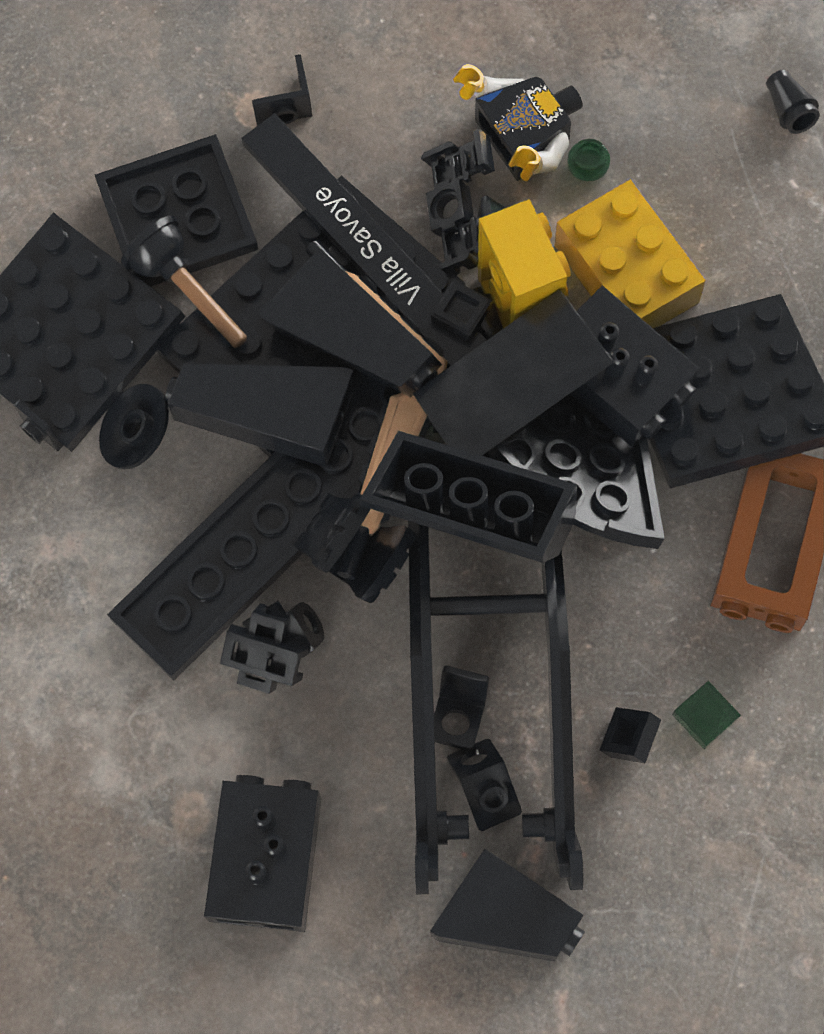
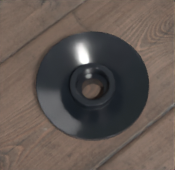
[99,384,169,470]

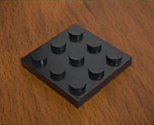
[95,134,259,287]

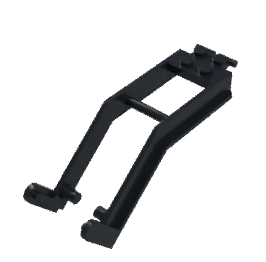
[408,425,584,895]

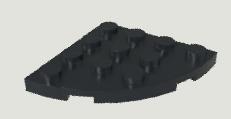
[488,394,665,549]

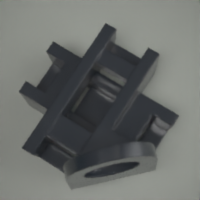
[220,602,324,694]

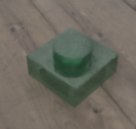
[672,681,741,750]

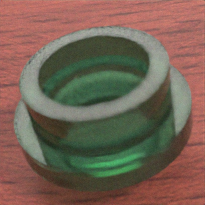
[567,139,610,181]

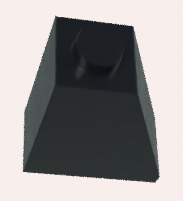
[430,849,585,962]

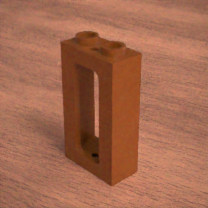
[710,453,824,633]

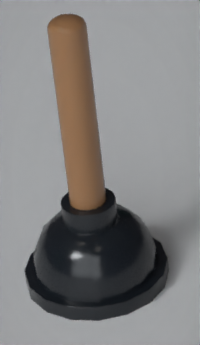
[120,215,247,348]

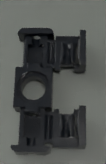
[421,129,501,275]

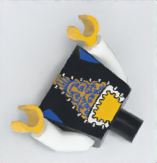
[453,64,583,181]

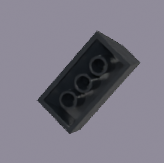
[360,431,577,563]

